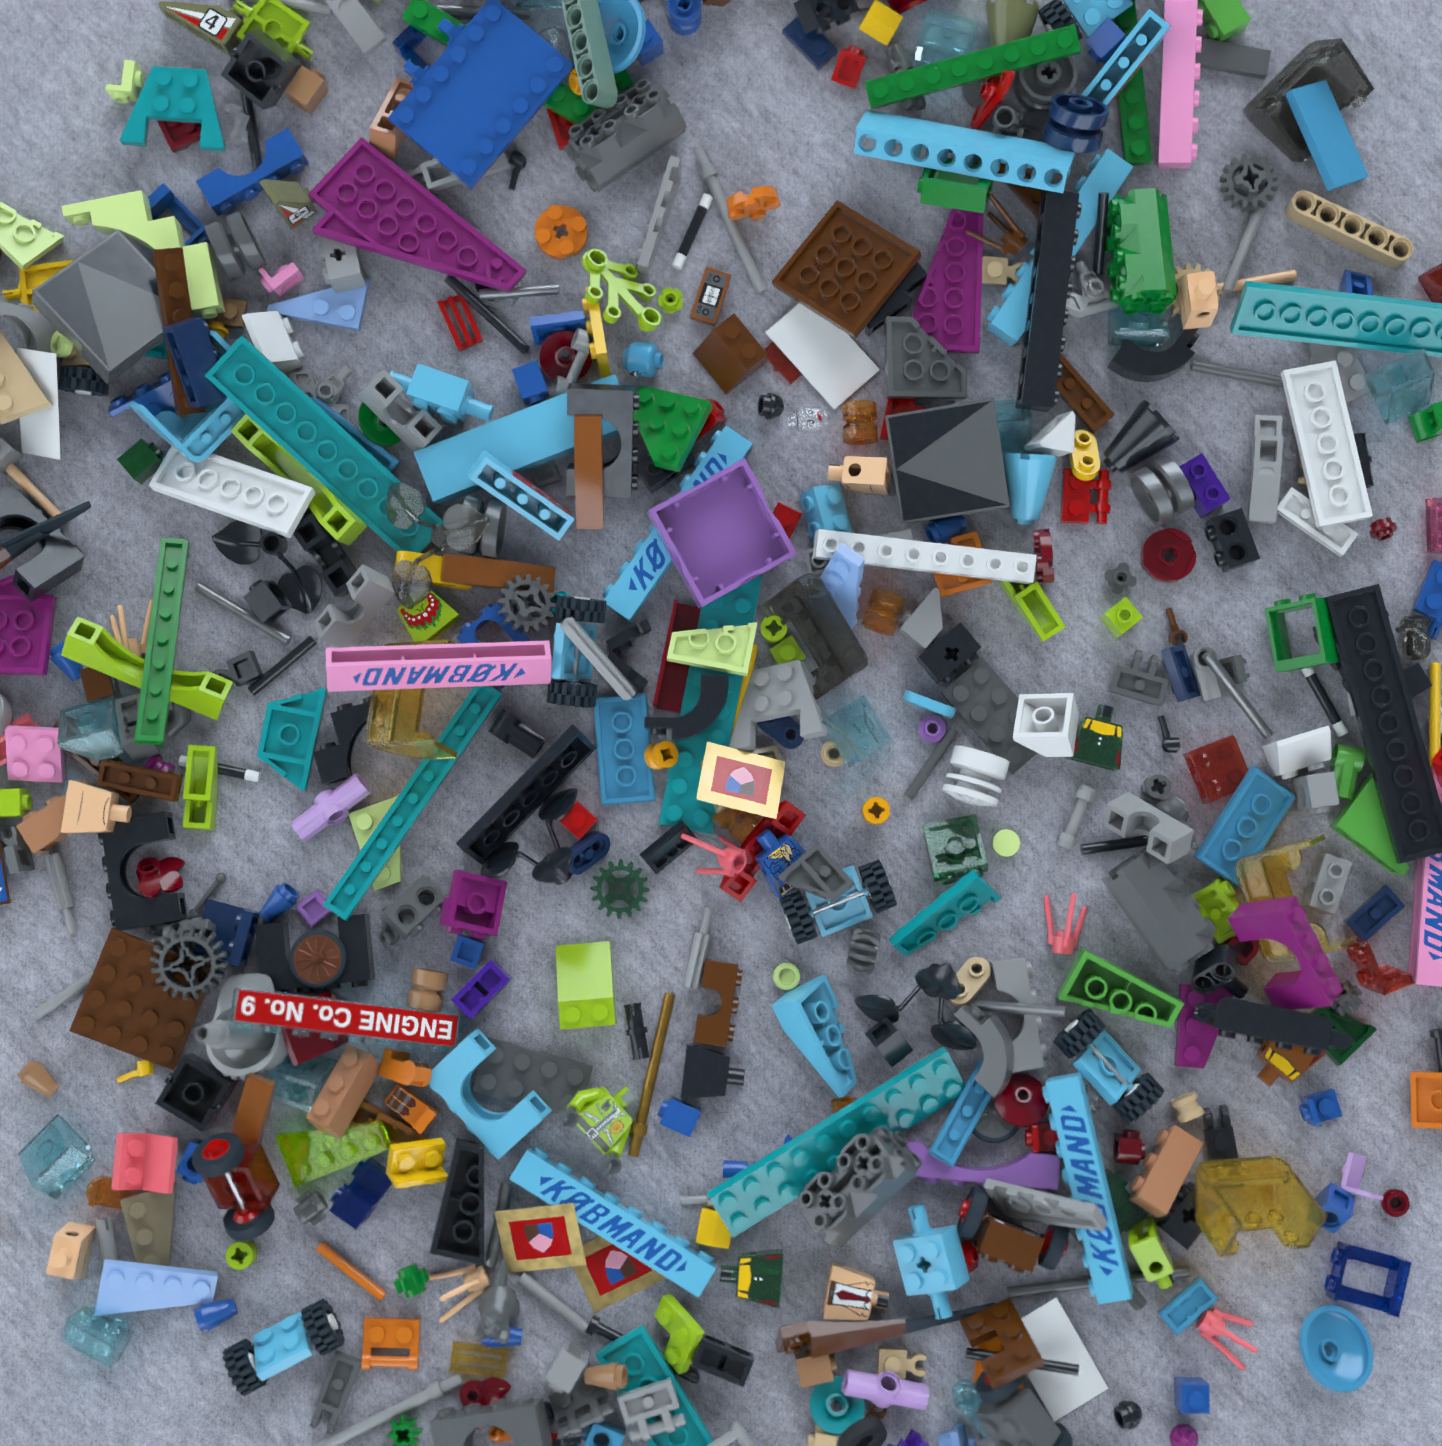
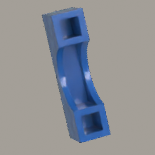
[196,128,309,216]

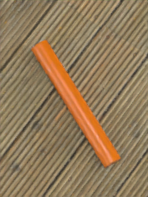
[315,1241,387,1301]

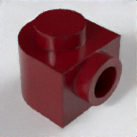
[1222,935,1259,966]
[1113,1129,1146,1165]

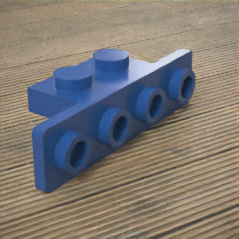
[108,371,176,428]

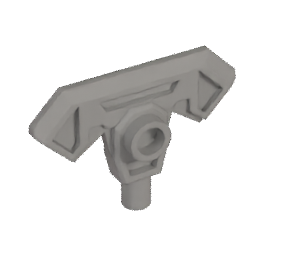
[1066,261,1120,319]
[289,365,353,423]

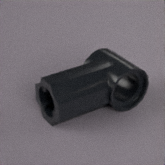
[488,709,546,759]

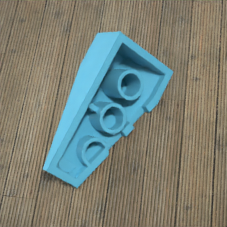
[772,974,857,1098]

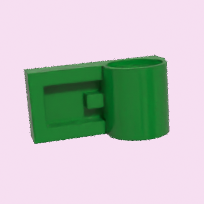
[1408,401,1442,443]

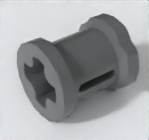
[1141,774,1171,800]

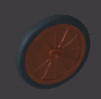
[289,930,347,989]

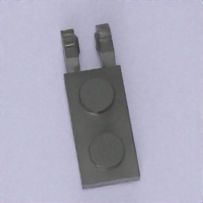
[310,1350,361,1435]

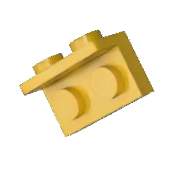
[386,1137,448,1188]

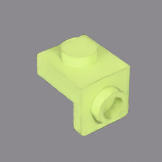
[105,60,145,104]

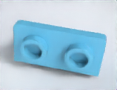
[800,483,853,545]

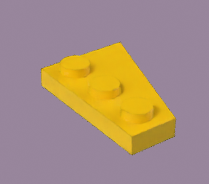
[582,286,611,379]

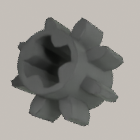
[1329,980,1363,1016]
[293,1190,328,1226]

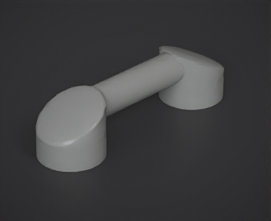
[550,328,590,397]

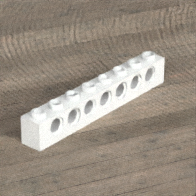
[812,529,1037,584]

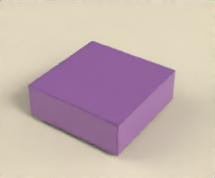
[295,889,333,928]

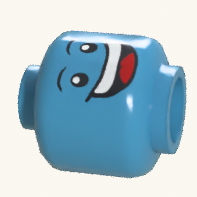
[623,341,664,378]

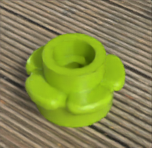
[657,287,684,313]

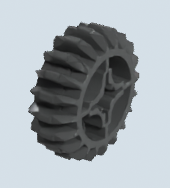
[150,924,228,1000]

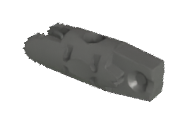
[885,44,926,111]
[148,918,216,947]

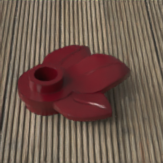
[136,857,185,898]
[459,1376,511,1430]

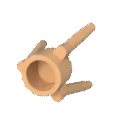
[110,599,153,658]
[429,1263,491,1323]

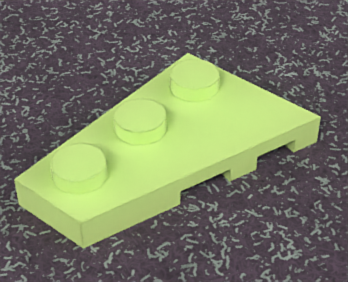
[0,202,64,270]
[667,622,758,676]
[348,796,402,891]

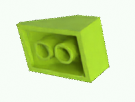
[556,941,617,1030]

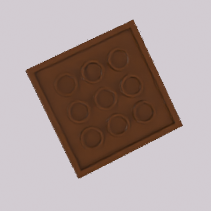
[771,200,922,339]
[69,928,211,1071]

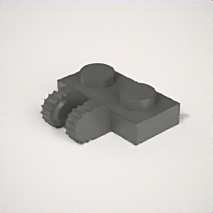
[1108,649,1169,707]

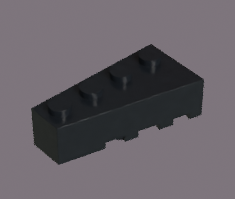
[430,1138,485,1265]

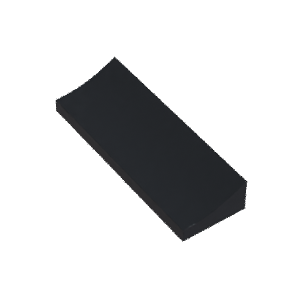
[456,724,596,865]

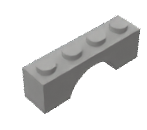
[989,957,1047,1072]

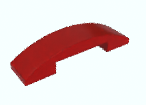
[720,800,806,902]

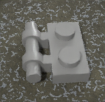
[617,1377,686,1442]

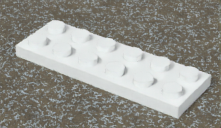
[1281,360,1373,528]
[149,446,315,538]

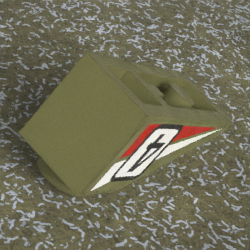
[158,1,243,56]
[259,179,317,230]

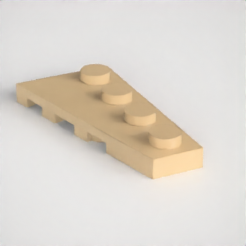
[0,330,52,425]

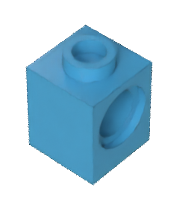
[581,1420,626,1446]

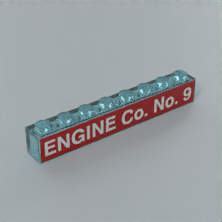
[229,987,460,1053]

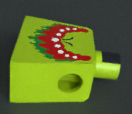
[397,582,461,645]
[1126,1215,1175,1289]

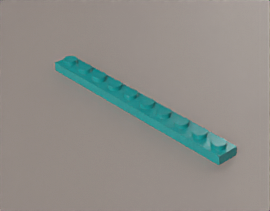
[323,686,503,921]

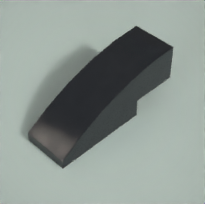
[865,261,927,337]

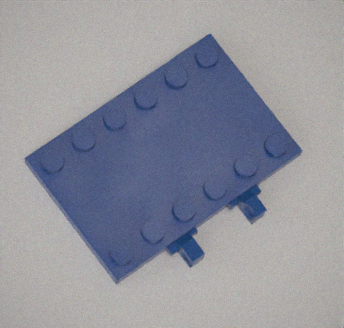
[388,0,575,190]

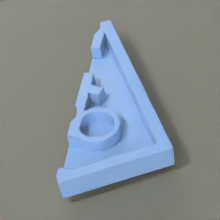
[267,279,370,331]

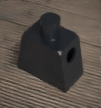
[680,1043,745,1098]

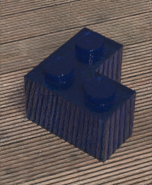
[329,1157,392,1230]

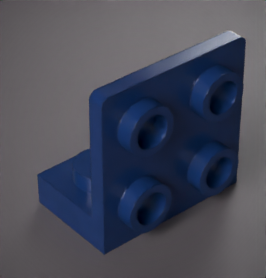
[194,899,260,966]

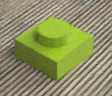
[769,635,806,664]

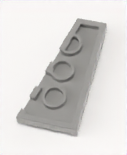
[983,1178,1107,1231]

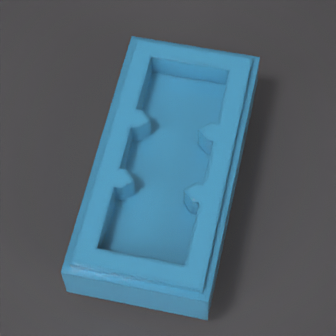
[1157,1276,1218,1335]

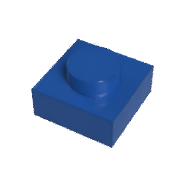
[450,934,486,970]

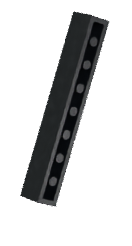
[1015,190,1082,412]

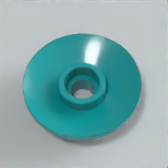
[809,1376,865,1434]

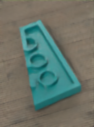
[889,869,1002,957]

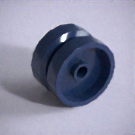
[1043,93,1109,153]

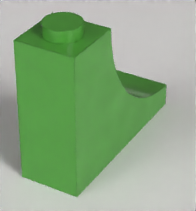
[1329,774,1410,876]

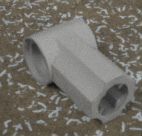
[1189,646,1227,702]

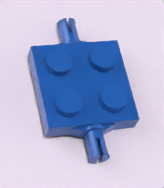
[1412,560,1442,640]

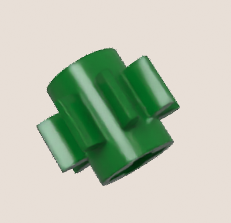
[393,1263,430,1298]
[387,1413,423,1446]

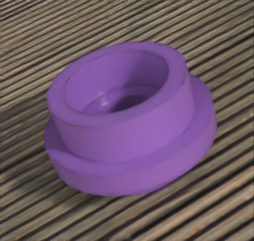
[918,715,946,743]

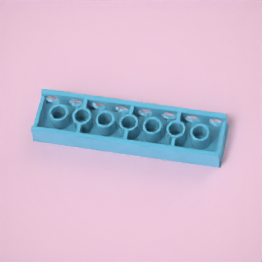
[854,110,1076,193]
[414,374,619,506]

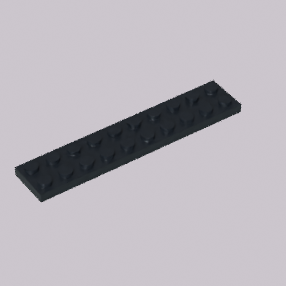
[1325,584,1442,864]

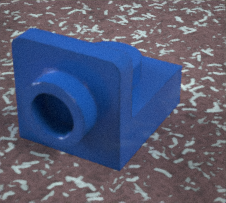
[1299,1088,1342,1126]

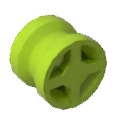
[760,614,787,644]
[225,1240,258,1270]

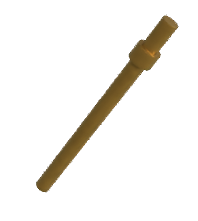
[628,992,675,1157]

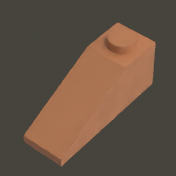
[369,77,413,160]

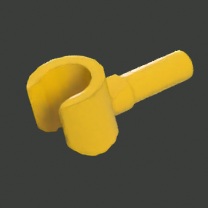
[116,1060,154,1084]

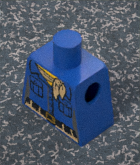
[755,829,806,899]

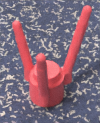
[681,833,747,877]
[1044,893,1087,955]
[1196,1307,1257,1370]

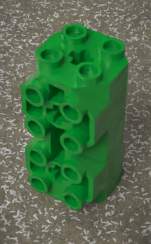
[1105,188,1177,315]

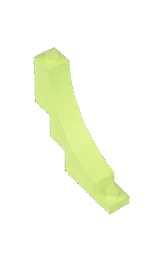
[62,190,225,319]

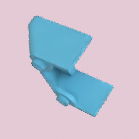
[129,330,246,462]

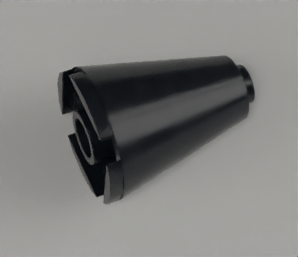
[1103,399,1180,473]

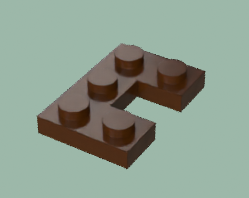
[960,1297,1045,1389]

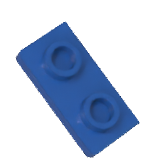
[530,310,587,346]

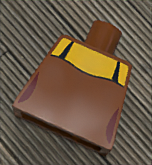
[1256,1040,1326,1087]

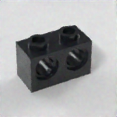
[793,0,859,35]
[1204,508,1260,573]
[691,1333,754,1388]

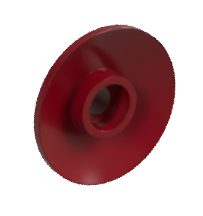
[539,330,592,380]
[993,1073,1049,1127]

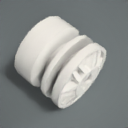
[941,746,1010,807]

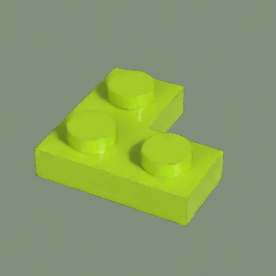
[654,1293,705,1375]

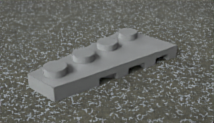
[635,155,682,275]
[1305,342,1374,404]

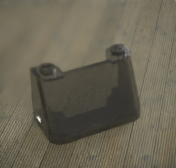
[1243,38,1375,163]
[760,573,868,700]

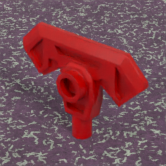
[970,70,1015,130]

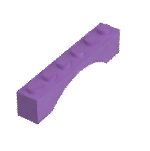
[907,1139,1060,1193]

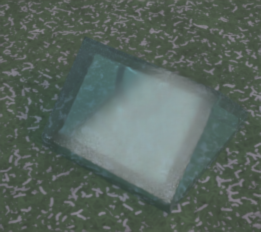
[1108,307,1170,347]
[995,399,1033,454]

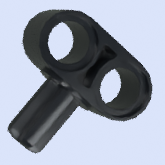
[1190,945,1249,999]

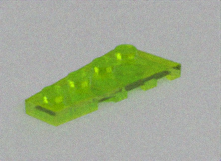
[275,1121,391,1187]

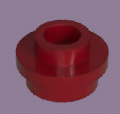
[1369,517,1397,541]
[1381,1189,1410,1217]

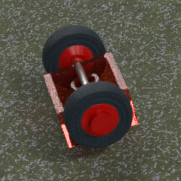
[192,1132,280,1241]

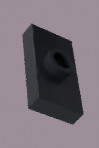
[639,819,697,874]

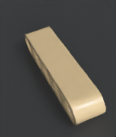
[1285,190,1414,268]

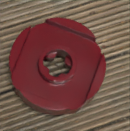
[1033,528,1054,583]
[1141,528,1197,583]

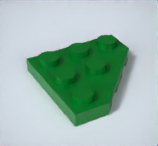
[634,385,713,472]

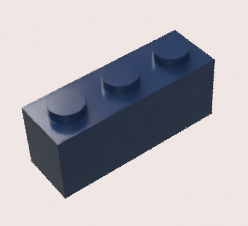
[162,317,227,407]

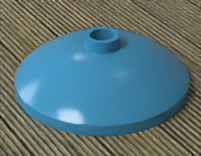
[597,0,646,74]
[1299,1305,1374,1393]

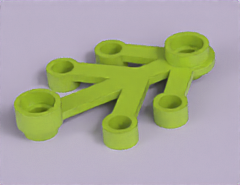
[582,249,662,332]

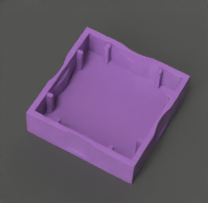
[646,458,797,608]

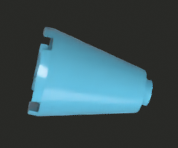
[1003,453,1057,525]

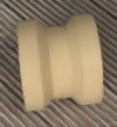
[1170,1091,1205,1123]

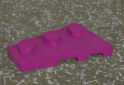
[1174,983,1233,1068]

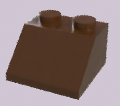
[693,313,768,395]

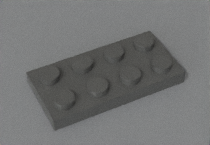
[941,657,1037,774]
[472,1037,593,1115]

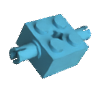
[390,363,494,424]
[893,1203,970,1319]

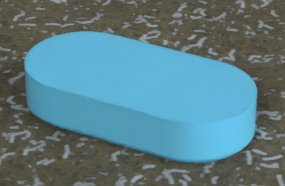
[902,690,956,718]

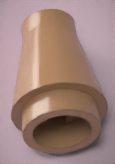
[17,1059,60,1098]
[584,1362,628,1391]

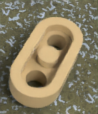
[948,957,991,1007]

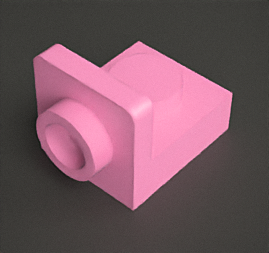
[258,262,304,298]

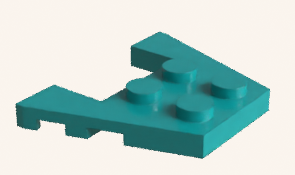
[120,66,226,152]

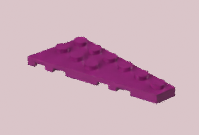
[912,208,984,354]

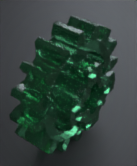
[590,859,650,919]

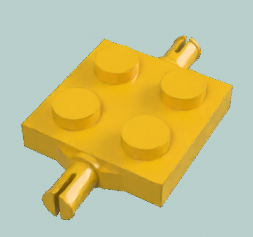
[2,260,73,312]

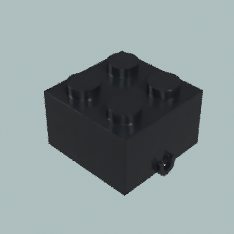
[221,29,303,110]
[155,1053,239,1132]

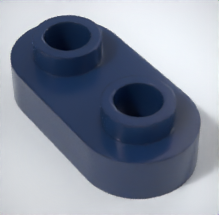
[757,716,804,749]
[569,831,610,875]

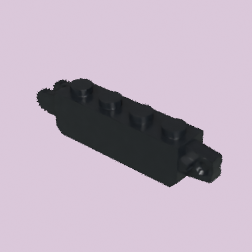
[1193,996,1353,1057]

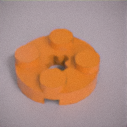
[726,186,781,220]
[535,204,588,260]

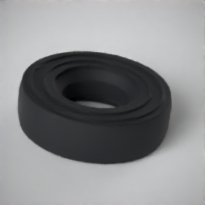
[838,1416,887,1446]

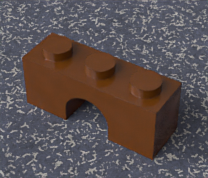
[694,959,743,1047]

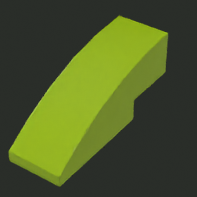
[997,580,1066,642]
[183,745,218,831]

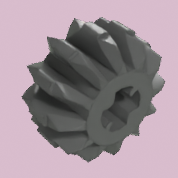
[846,928,881,975]

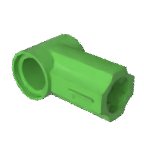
[1330,743,1365,800]

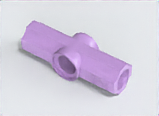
[292,773,371,842]
[842,1369,929,1410]

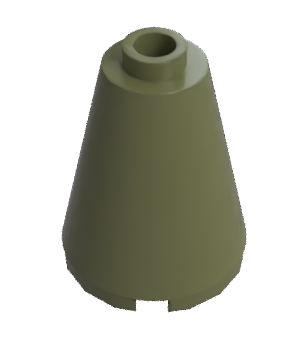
[986,0,1039,72]

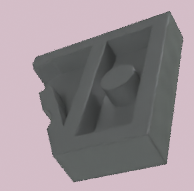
[778,842,855,903]

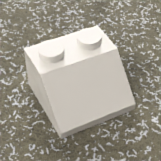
[242,311,304,374]
[1013,693,1079,757]
[1262,725,1332,780]

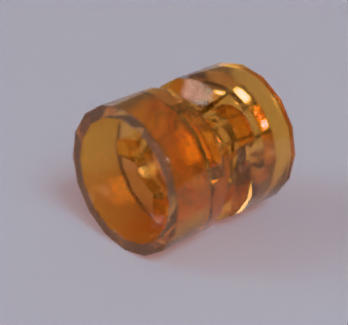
[842,400,878,445]
[861,588,906,636]
[711,807,762,844]

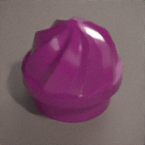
[1170,1424,1198,1446]

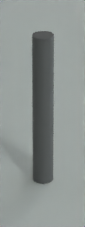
[904,727,958,800]

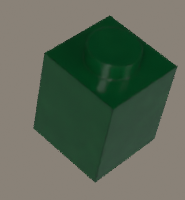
[117,438,163,485]

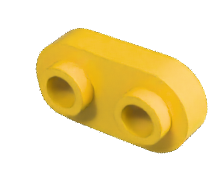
[1069,430,1100,481]

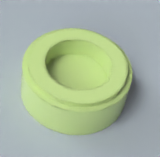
[50,331,73,358]
[992,829,1020,857]
[773,963,801,990]

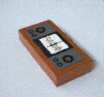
[690,267,731,327]

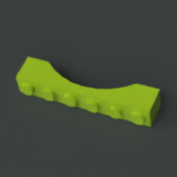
[230,414,367,546]
[61,616,233,720]

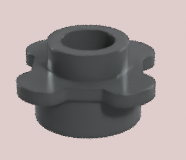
[1104,563,1137,594]

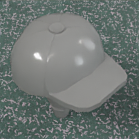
[194,974,288,1080]

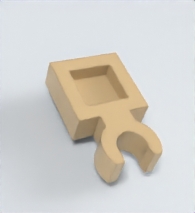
[982,256,1023,286]
[877,1347,926,1379]

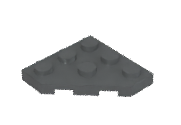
[884,316,968,400]

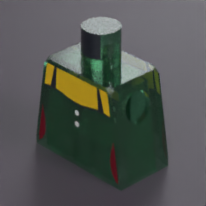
[1065,704,1123,771]
[720,1249,783,1308]

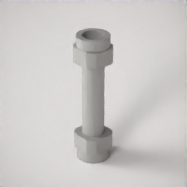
[1057,784,1096,851]

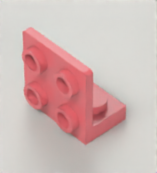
[111,1133,178,1194]

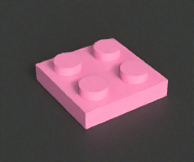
[5,725,66,783]

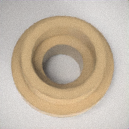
[820,740,848,767]

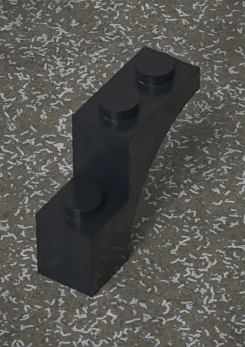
[313,695,390,785]

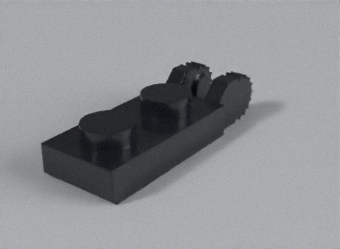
[1202,1104,1243,1186]

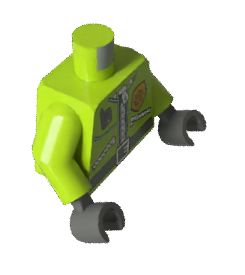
[558,1085,636,1174]

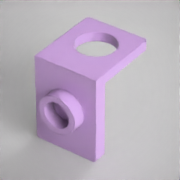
[1340,1152,1384,1200]

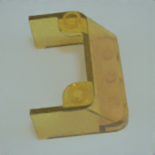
[365,639,457,759]
[1235,834,1356,964]

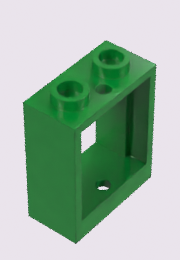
[917,158,994,213]
[1265,593,1338,673]

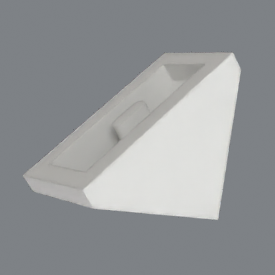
[1024,411,1075,457]

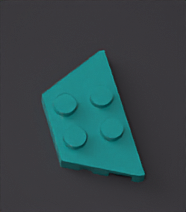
[257,688,327,792]

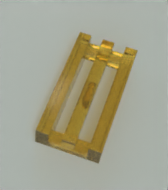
[449,1341,509,1378]

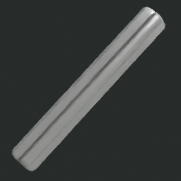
[560,617,636,701]

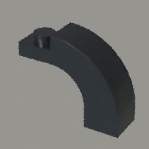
[1107,328,1200,382]
[644,674,729,741]

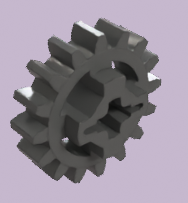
[1219,153,1279,212]
[496,574,556,634]

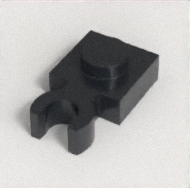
[606,619,652,654]
[213,650,263,687]
[607,652,648,691]

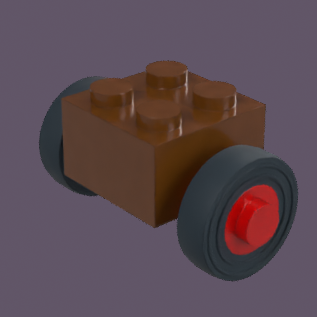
[957,1187,1070,1274]

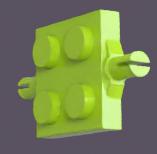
[232,0,314,61]

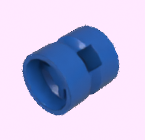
[667,0,702,35]

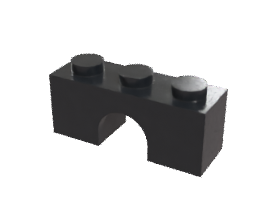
[293,513,357,597]

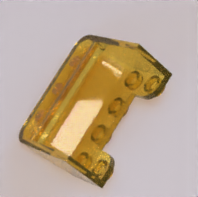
[1195,1156,1328,1257]

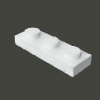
[1277,487,1358,557]

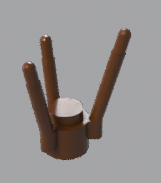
[966,193,1028,256]

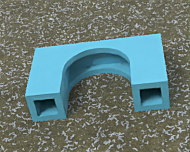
[429,1028,552,1160]

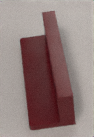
[653,600,701,714]

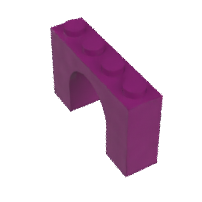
[1228,896,1343,1010]

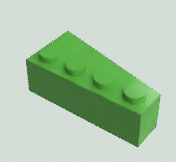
[1056,947,1184,1028]

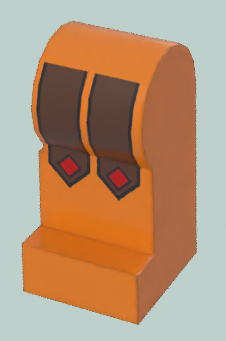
[378,1048,432,1087]
[384,1083,440,1134]

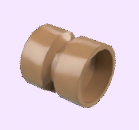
[406,967,449,1012]

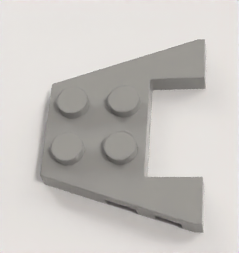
[729,660,827,751]

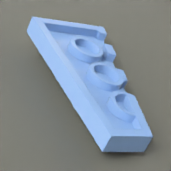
[808,543,865,629]
[94,1259,218,1316]

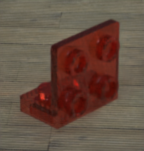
[1183,735,1248,804]
[1346,936,1415,995]

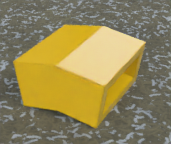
[858,0,903,46]
[695,1206,731,1249]

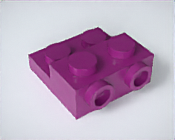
[439,870,507,940]

